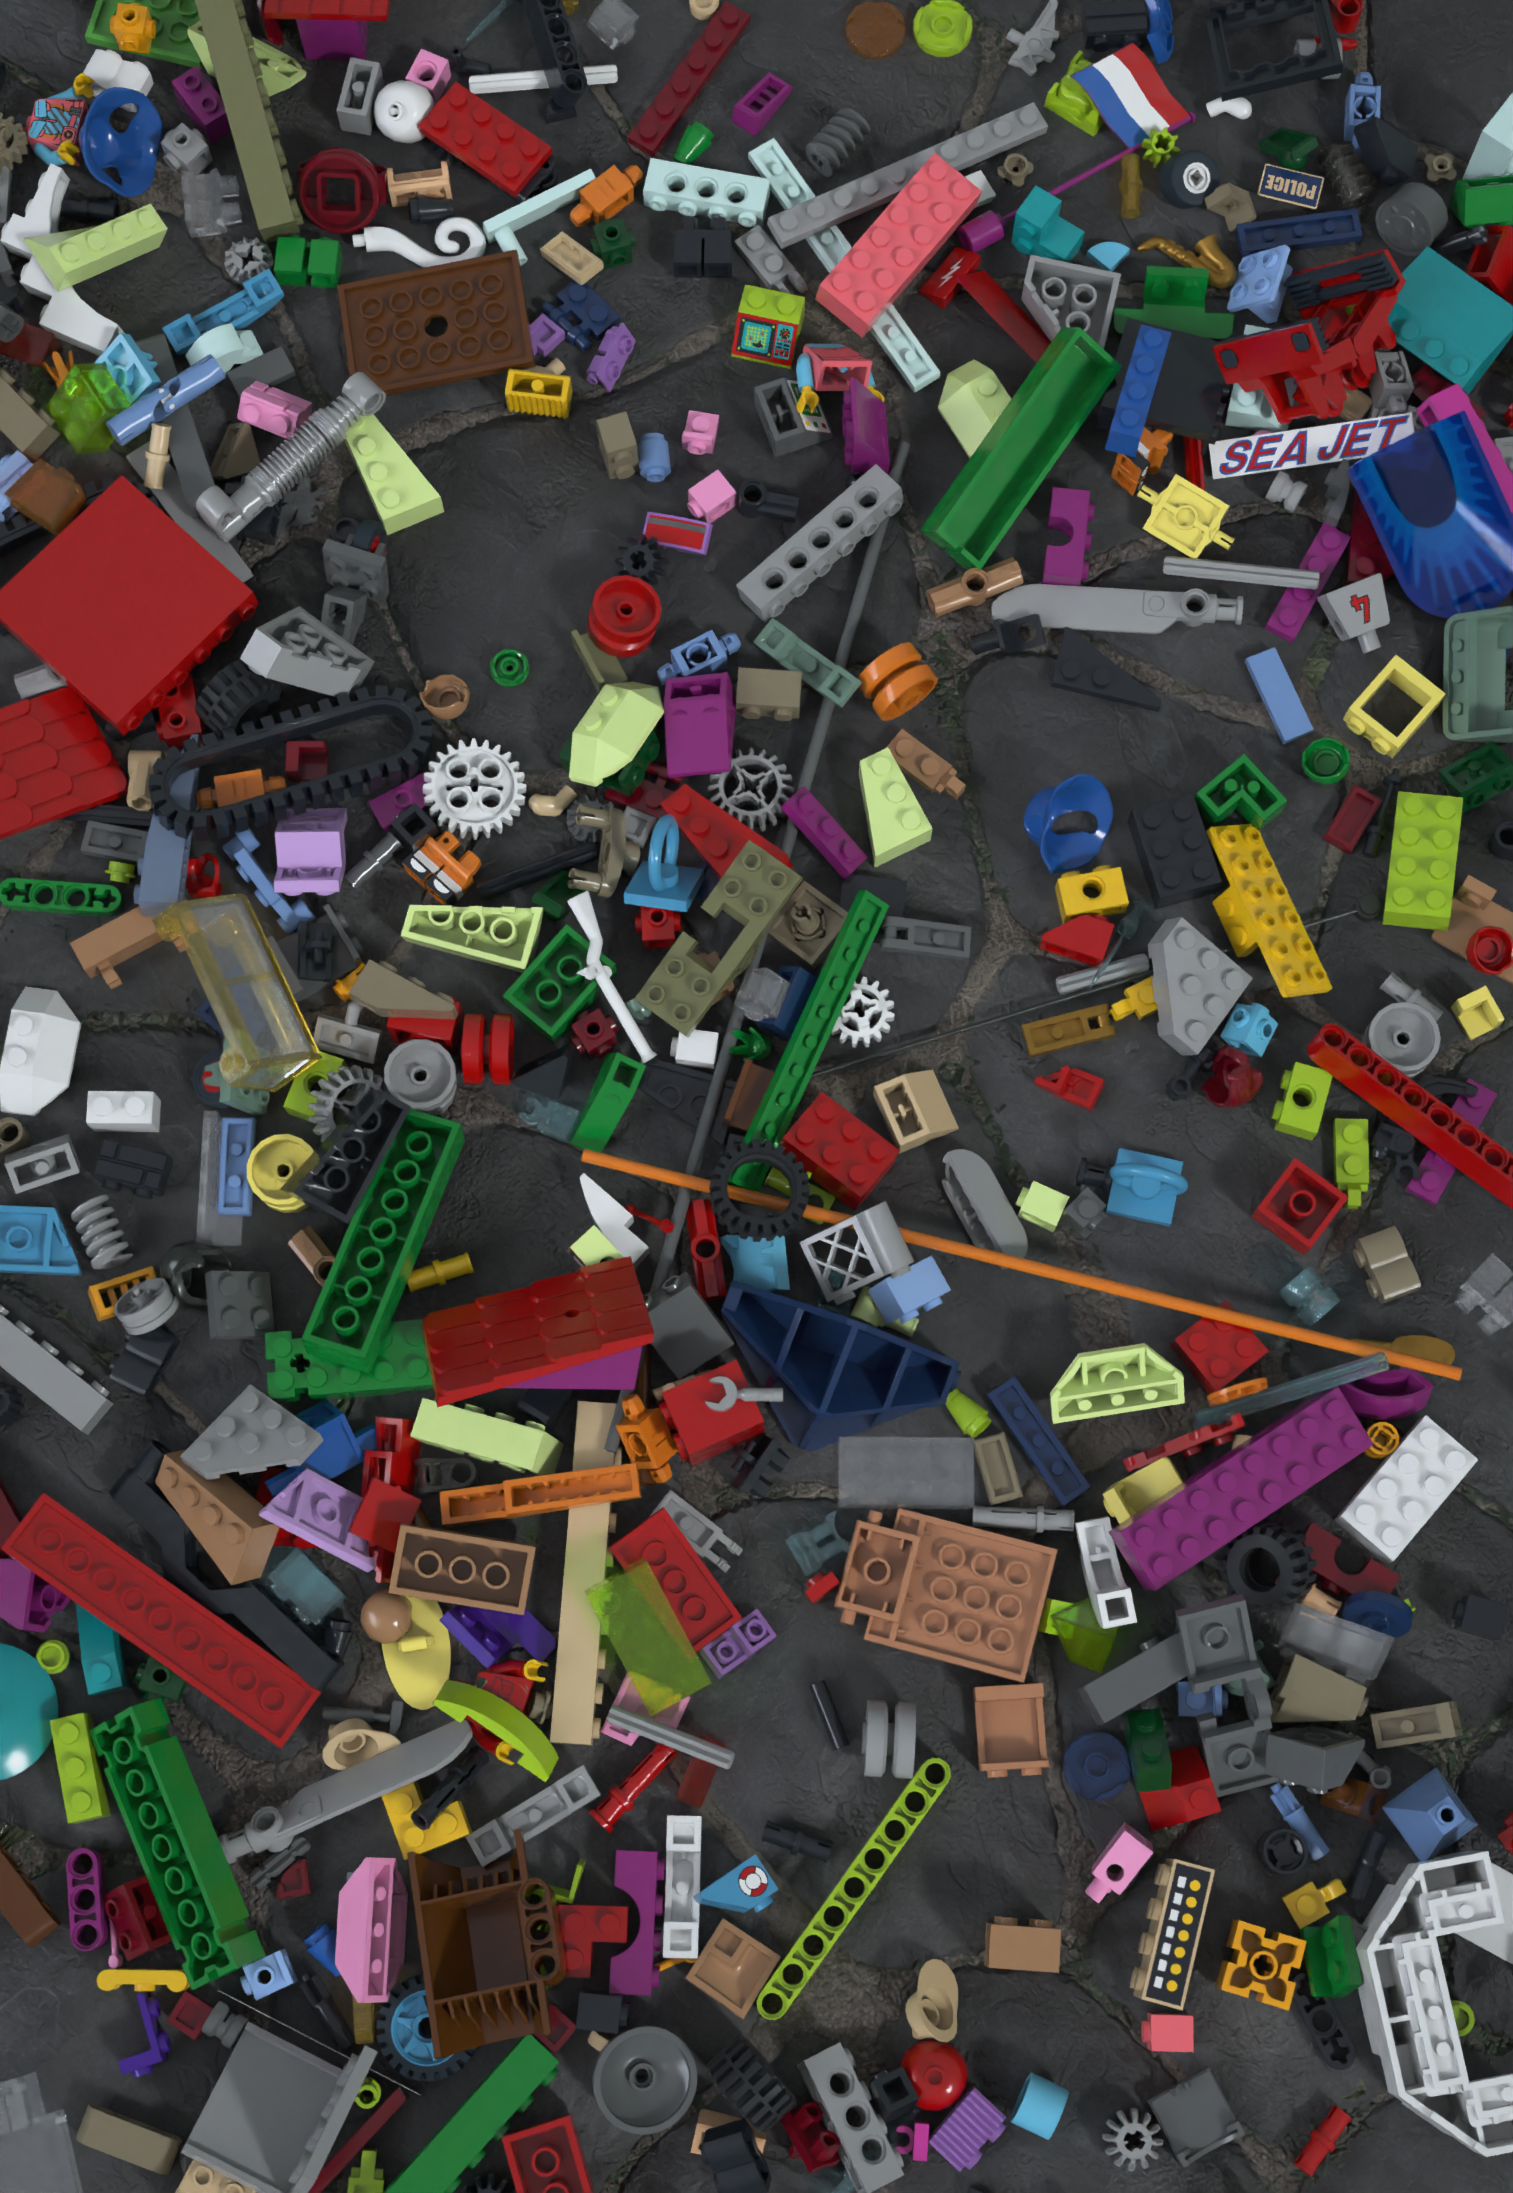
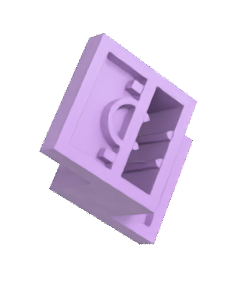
[274,808,347,896]

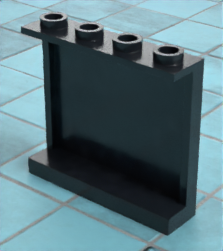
[1096,318,1231,456]

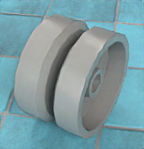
[1361,1002,1441,1079]
[384,1039,457,1116]
[861,1700,916,1779]

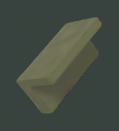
[571,629,628,693]

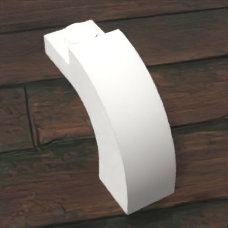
[1075,1516,1137,1629]

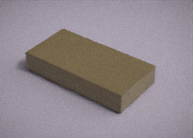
[972,1432,1023,1506]

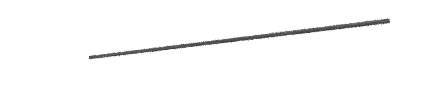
[604,441,910,1453]

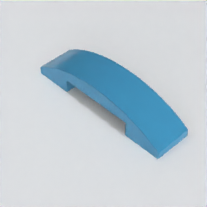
[162,269,285,355]

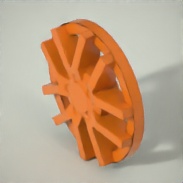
[1207,1378,1268,1406]

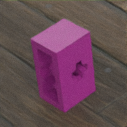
[171,66,231,145]

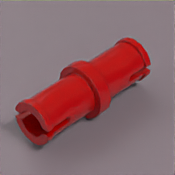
[1293,2105,1352,2177]

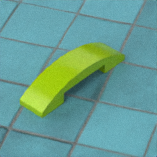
[432,1680,559,1782]

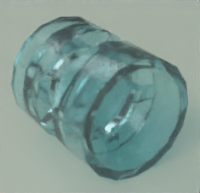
[1278,1265,1341,1328]

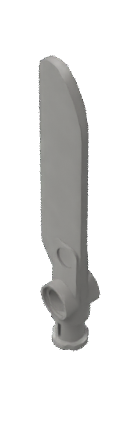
[992,584,1243,634]
[218,1720,472,1864]

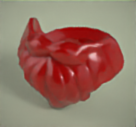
[185,853,222,902]

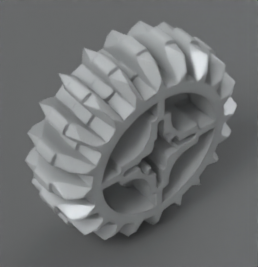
[707,747,794,832]
[307,1065,388,1142]

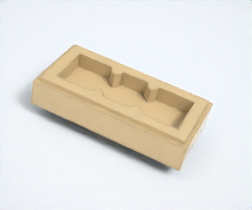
[540,231,604,286]

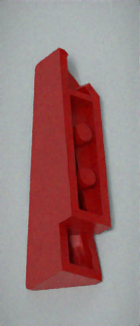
[361,1416,422,1583]

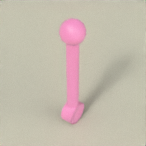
[108,1918,123,1968]

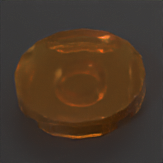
[846,1,905,60]

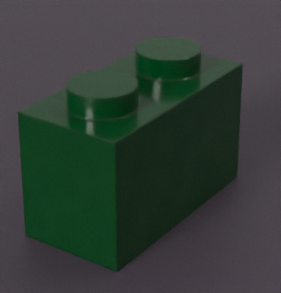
[1125,1708,1172,1793]

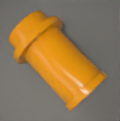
[333,963,365,1002]

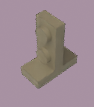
[1370,1701,1463,1749]

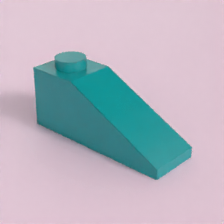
[76,1604,130,1696]

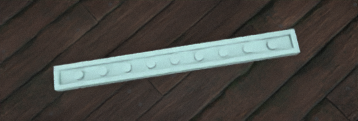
[748,138,940,393]

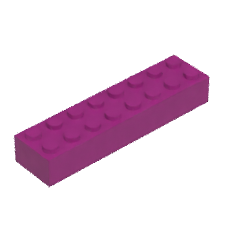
[1109,1387,1374,1591]

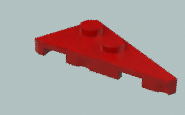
[1122,1413,1245,1473]

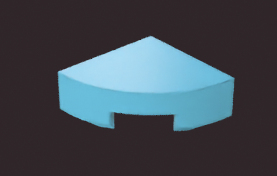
[1086,242,1130,272]

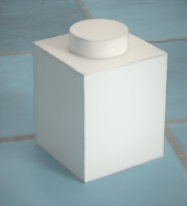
[670,1030,719,1072]

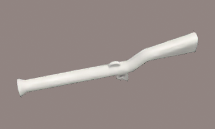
[567,891,658,1064]

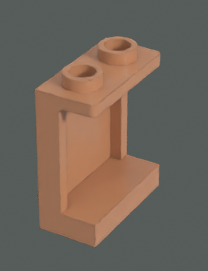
[973,1683,1049,1778]

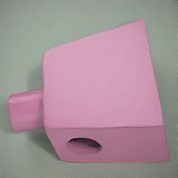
[1085,1822,1153,1904]

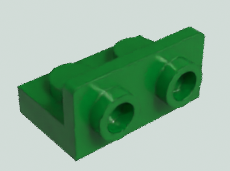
[1300,1915,1363,1998]

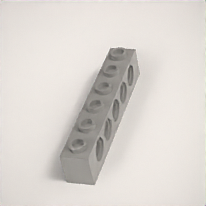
[736,464,904,623]

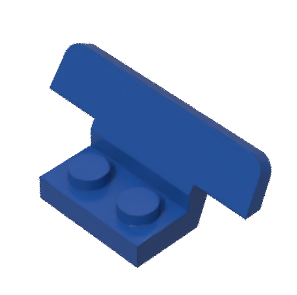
[264,1399,377,1498]

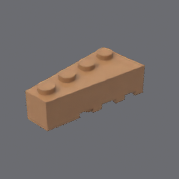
[155,1450,280,1585]

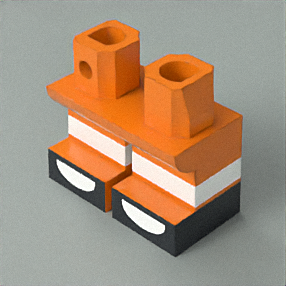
[1111,427,1173,497]
[402,830,482,907]

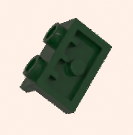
[1439,741,1513,813]

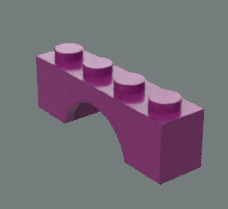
[609,1850,665,1996]

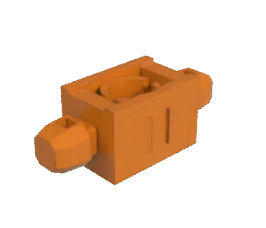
[570,165,643,227]
[196,769,287,808]
[615,1394,678,1483]

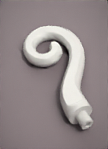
[352,217,486,268]

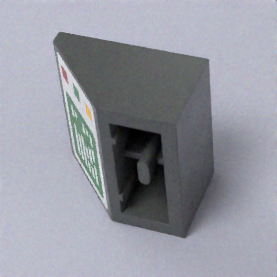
[754,377,833,457]

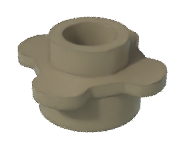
[997,153,1034,187]
[1424,153,1457,184]
[526,1690,553,1724]

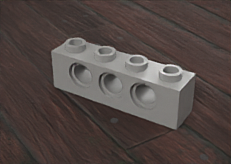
[797,2042,904,2193]

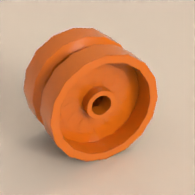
[857,642,938,721]

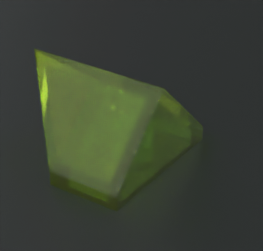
[1051,1597,1118,1673]

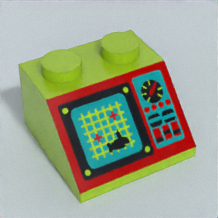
[731,285,805,369]

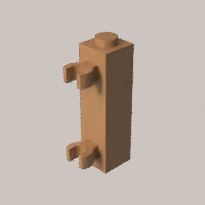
[70,894,194,990]

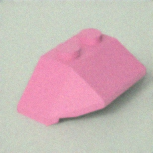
[335,1857,408,2003]

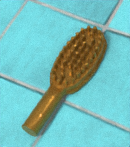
[1351,1335,1455,1365]

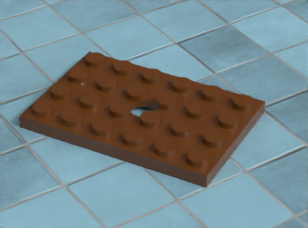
[337,249,536,396]

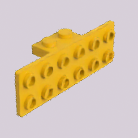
[1206,824,1332,998]

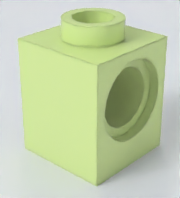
[1015,1181,1069,1232]

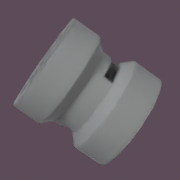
[1265,471,1308,513]

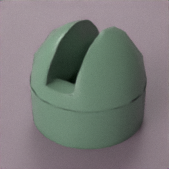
[625,998,652,1020]

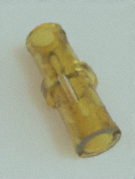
[1119,154,1143,219]

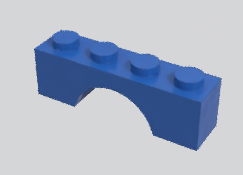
[1105,324,1172,458]

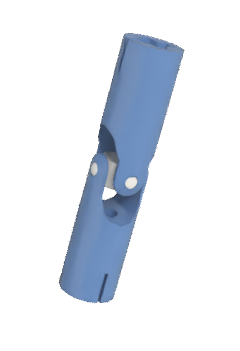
[106,354,226,446]

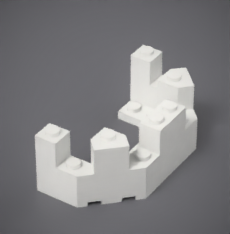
[1356,1851,1513,2157]

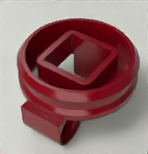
[297,147,388,234]

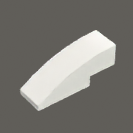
[580,1173,650,1269]

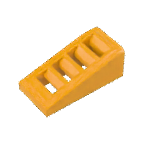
[88,1266,157,1322]

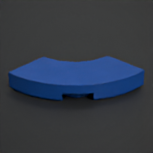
[1145,0,1174,64]

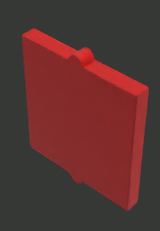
[347,1477,422,1554]

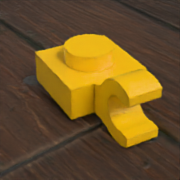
[1110,975,1158,1022]
[1281,1878,1346,1929]

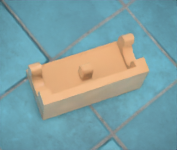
[387,161,453,207]

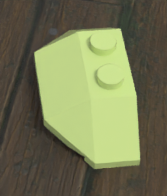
[187,21,307,97]
[938,359,1011,458]
[569,682,664,787]
[1050,1343,1185,1424]

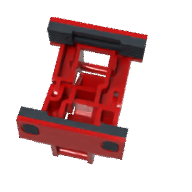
[1212,248,1406,424]

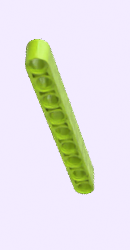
[757,1758,951,2020]

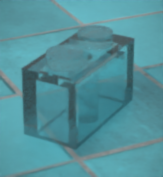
[268,1547,348,1626]

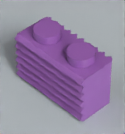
[928,2086,1006,2172]

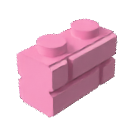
[237,380,313,440]

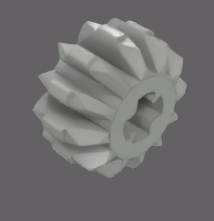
[1102,2108,1163,2171]

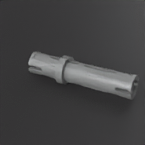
[972,1505,1074,1533]

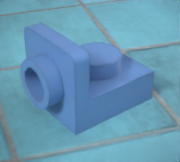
[1176,1682,1228,1718]

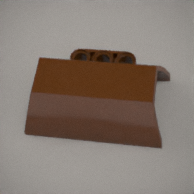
[407,1828,566,2059]

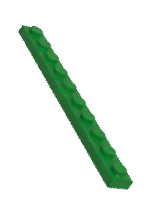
[728,890,890,1192]

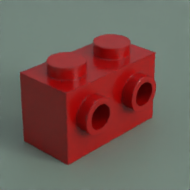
[154,673,206,749]

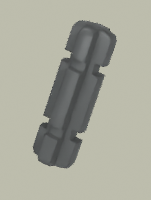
[249,1834,311,1889]

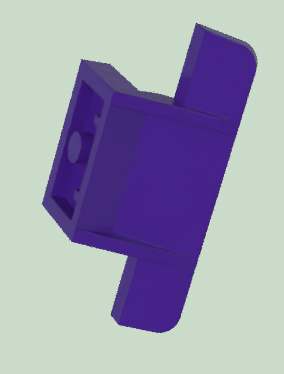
[439,1605,556,1668]

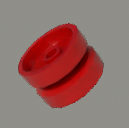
[587,575,662,658]
[461,1013,514,1085]

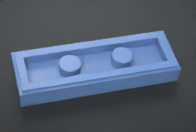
[1245,647,1314,745]
[217,1118,257,1216]

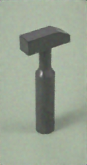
[323,1701,404,1736]

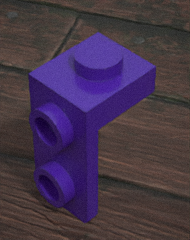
[118,1991,171,2078]

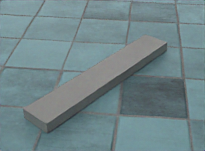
[126,441,253,583]

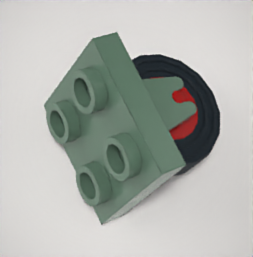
[192,1037,272,1116]

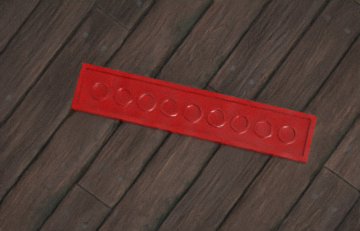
[1,1493,322,1749]

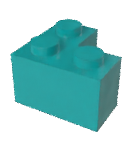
[1011,185,1085,263]

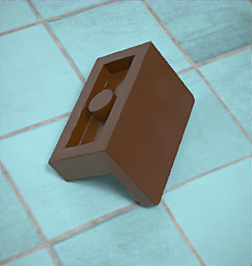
[723,1058,775,1132]

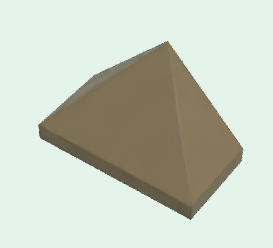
[210,422,261,481]

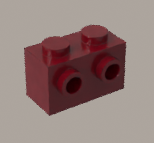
[102,1875,172,1961]

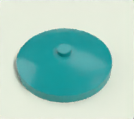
[0,1643,58,1780]

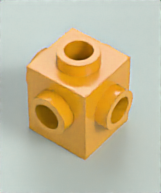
[110,3,156,54]

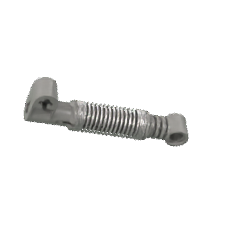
[196,372,386,544]

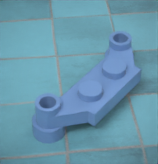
[222,828,316,935]

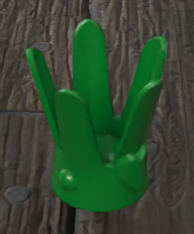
[729,1027,771,1061]

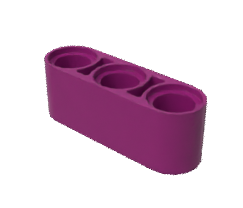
[66,1848,109,1951]

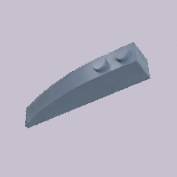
[134,734,202,918]

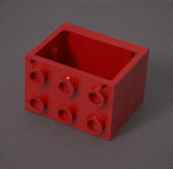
[659,1359,764,1467]

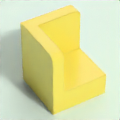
[1451,986,1504,1040]

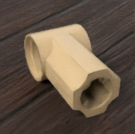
[127,750,165,812]

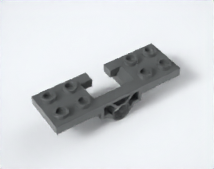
[1175,1594,1279,1797]

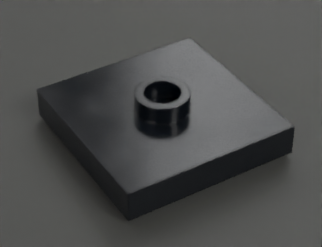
[839,874,907,943]

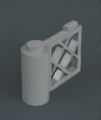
[799,1201,915,1305]

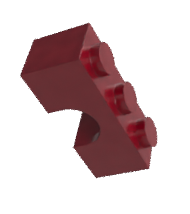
[1302,1522,1401,1597]

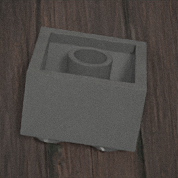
[1265,1723,1365,1794]

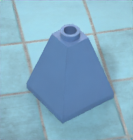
[1382,1767,1478,1862]

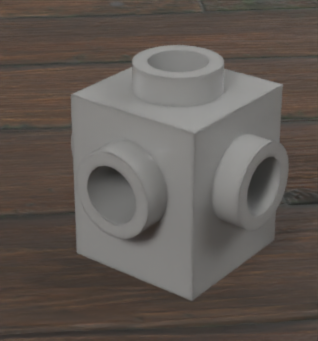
[160,123,213,180]

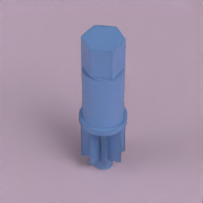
[1270,1782,1330,1861]

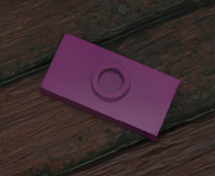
[368,773,432,832]

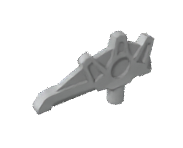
[1006,0,1059,76]

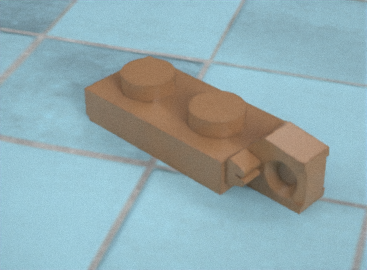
[886,729,966,800]

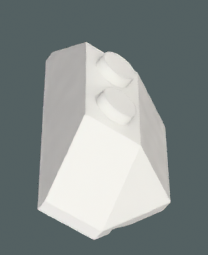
[0,986,81,1116]

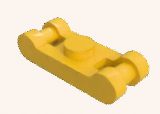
[97,1968,190,1992]

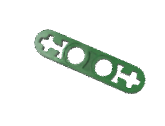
[0,878,124,917]

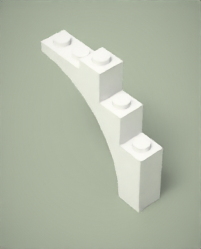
[0,163,124,356]

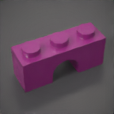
[1042,487,1095,586]

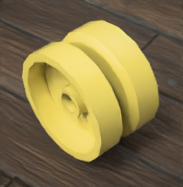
[246,1134,314,1213]

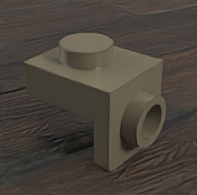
[1204,183,1256,232]

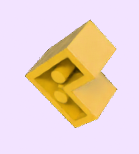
[381,1781,473,1860]

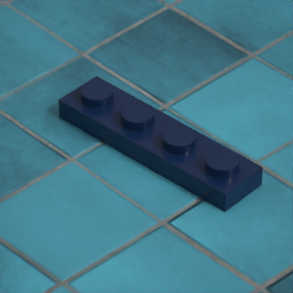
[1235,208,1363,258]
[987,1376,1091,1507]

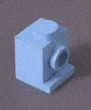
[240,1949,298,2000]

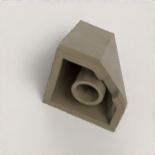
[1270,1654,1369,1724]

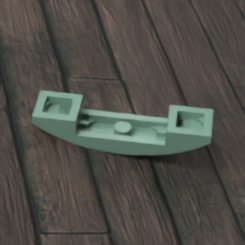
[753,618,862,708]

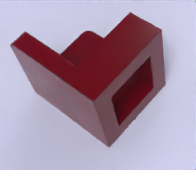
[285,741,329,782]

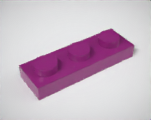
[780,786,868,879]

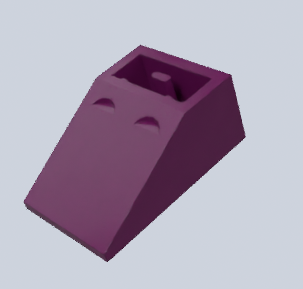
[842,378,890,474]
[664,672,736,778]

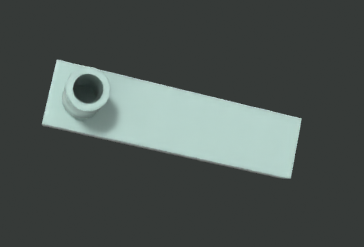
[483,169,596,266]

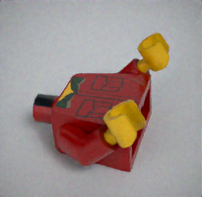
[455,1659,548,1766]

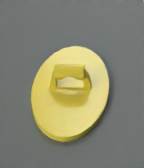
[382,1596,451,1710]

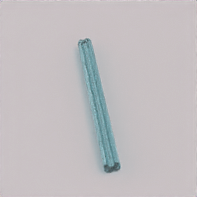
[1195,1352,1389,1428]

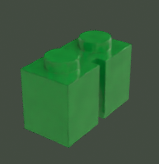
[274,235,343,289]

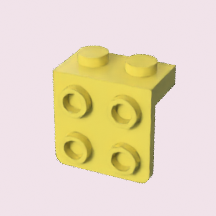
[1102,1457,1183,1524]

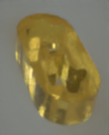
[352,1994,376,2045]

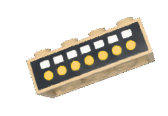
[1130,1858,1215,2011]

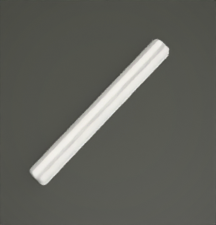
[469,64,618,94]

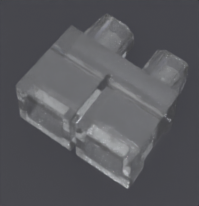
[181,168,242,238]
[1454,1253,1513,1336]

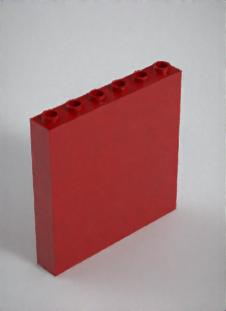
[0,475,259,736]

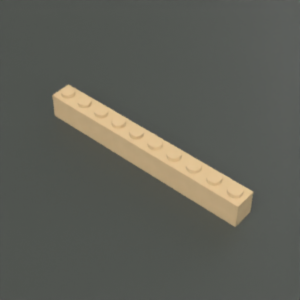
[550,1401,623,1746]

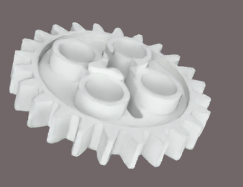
[423,738,526,840]

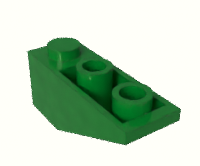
[569,1052,646,1153]

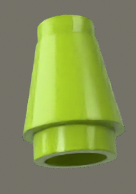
[945,1389,992,1438]

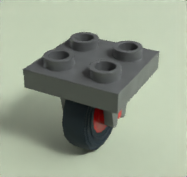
[322,519,390,601]

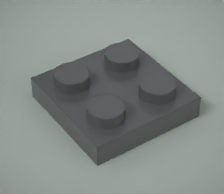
[205,1271,275,1339]

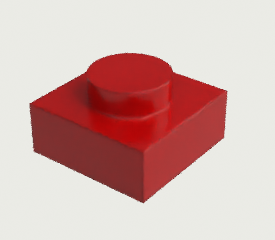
[805,1571,840,1605]

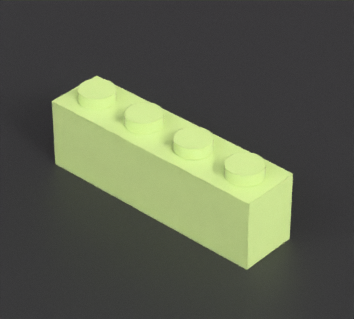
[24,203,168,292]
[401,905,543,973]

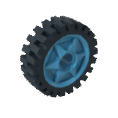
[377,1974,477,2082]

